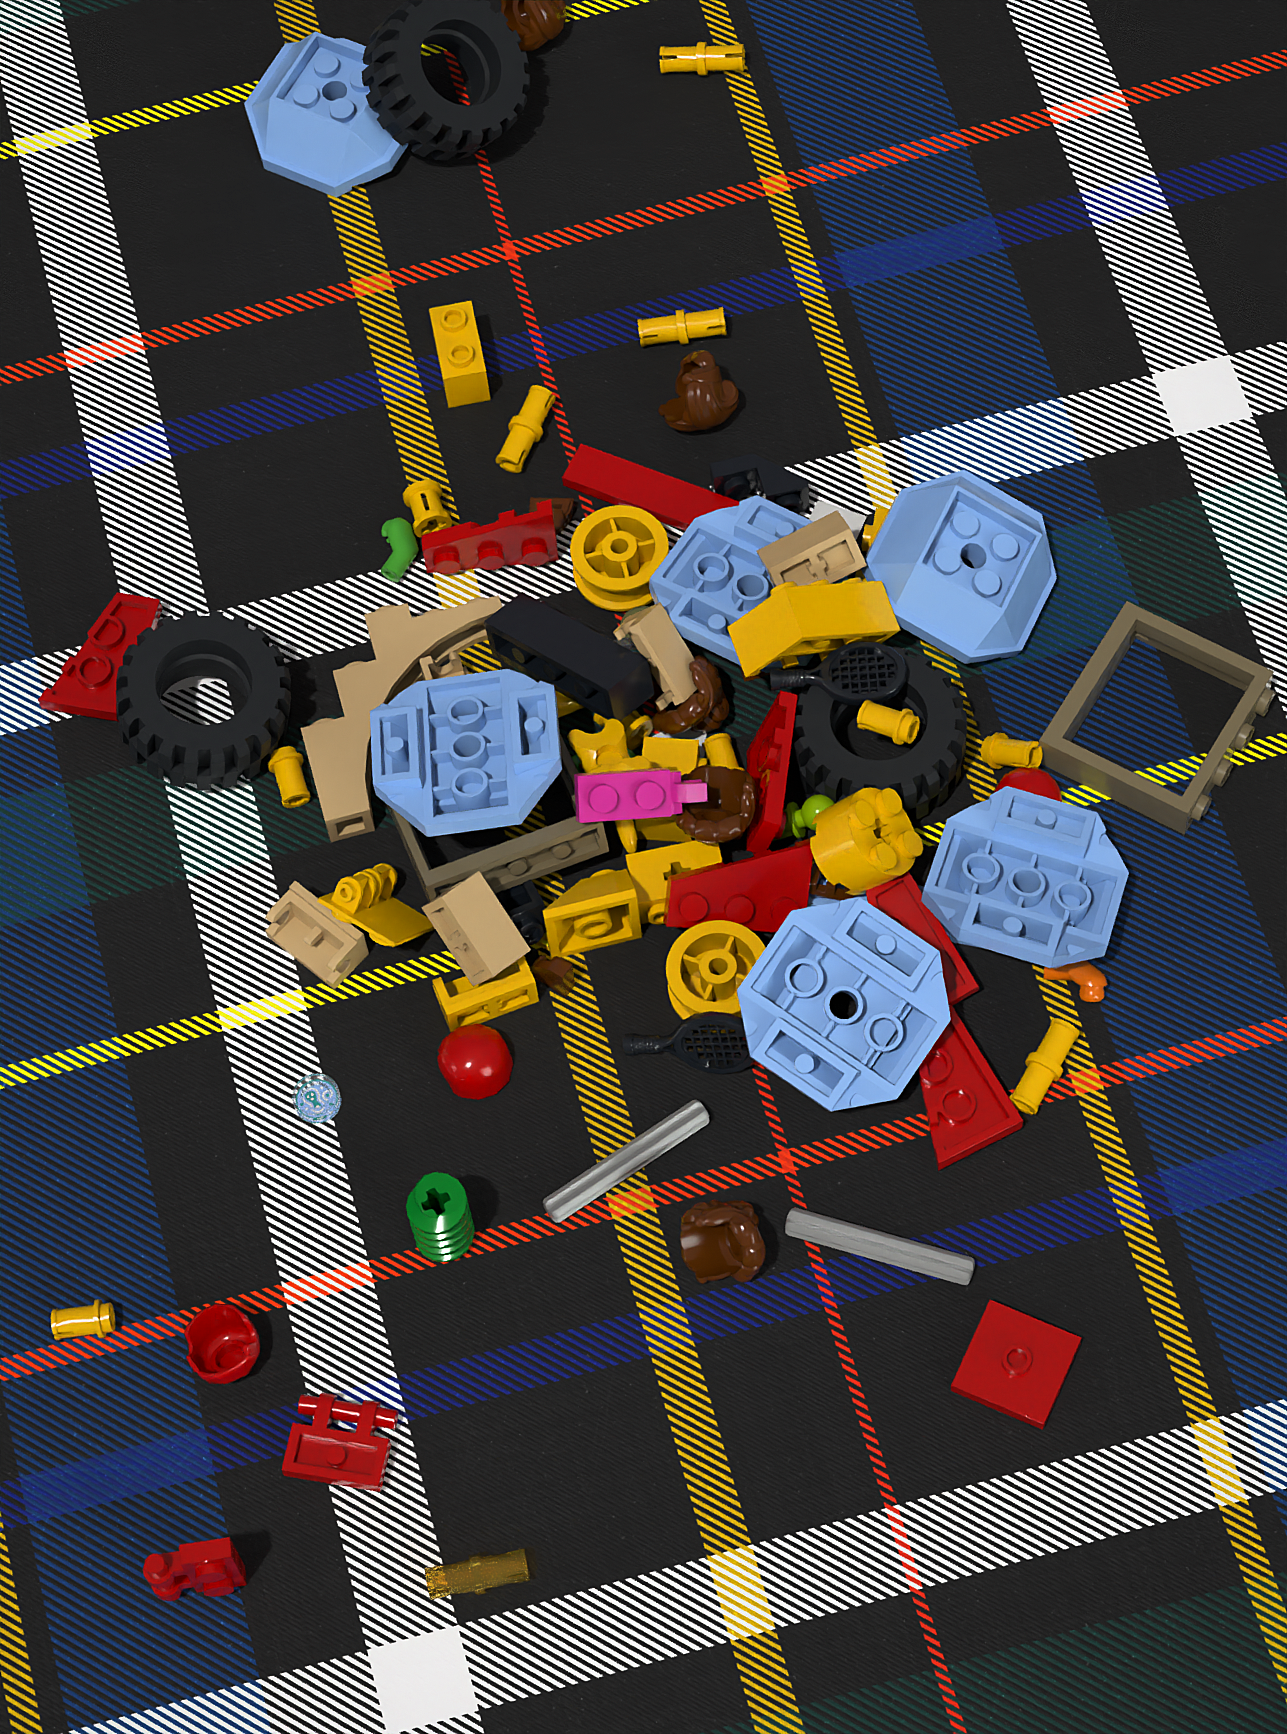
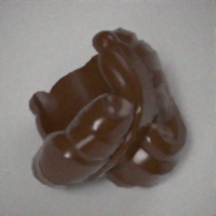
[500,0,567,51]
[658,350,739,432]
[651,655,729,735]
[675,765,758,844]
[680,1200,766,1284]

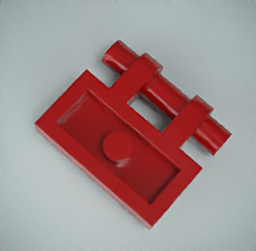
[281,1392,399,1492]
[143,1537,247,1601]

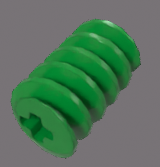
[406,1172,475,1262]

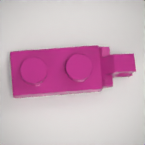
[574,768,707,823]

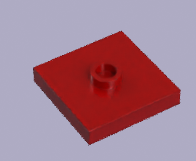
[951,1299,1082,1430]

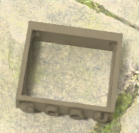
[1039,601,1276,835]
[386,733,609,902]

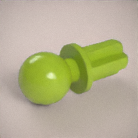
[772,794,835,841]

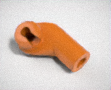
[1043,960,1108,1002]

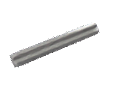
[543,1100,710,1223]
[785,1207,975,1285]

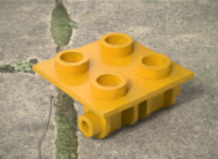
[317,863,435,947]

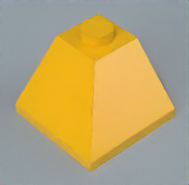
[543,869,642,959]

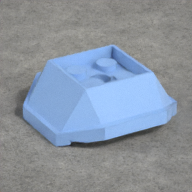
[244,31,408,198]
[861,469,1057,664]
[649,495,848,673]
[370,669,562,837]
[921,786,1129,969]
[736,897,951,1112]

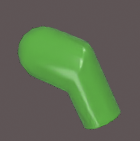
[381,517,419,583]

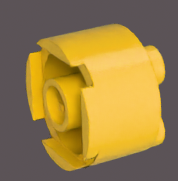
[810,787,923,896]

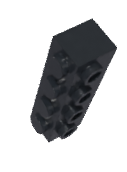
[484,592,655,721]

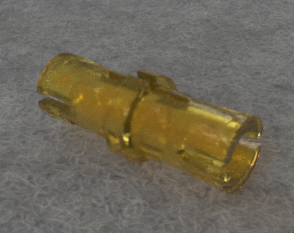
[425,1548,530,1600]

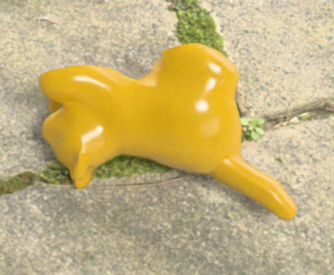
[567,718,653,854]

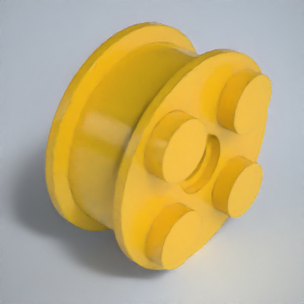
[570,505,669,612]
[666,920,766,1033]

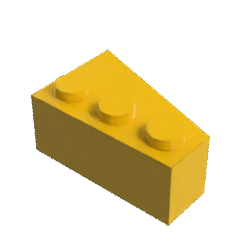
[727,577,900,677]

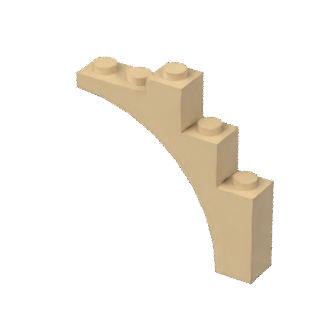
[301,595,502,842]

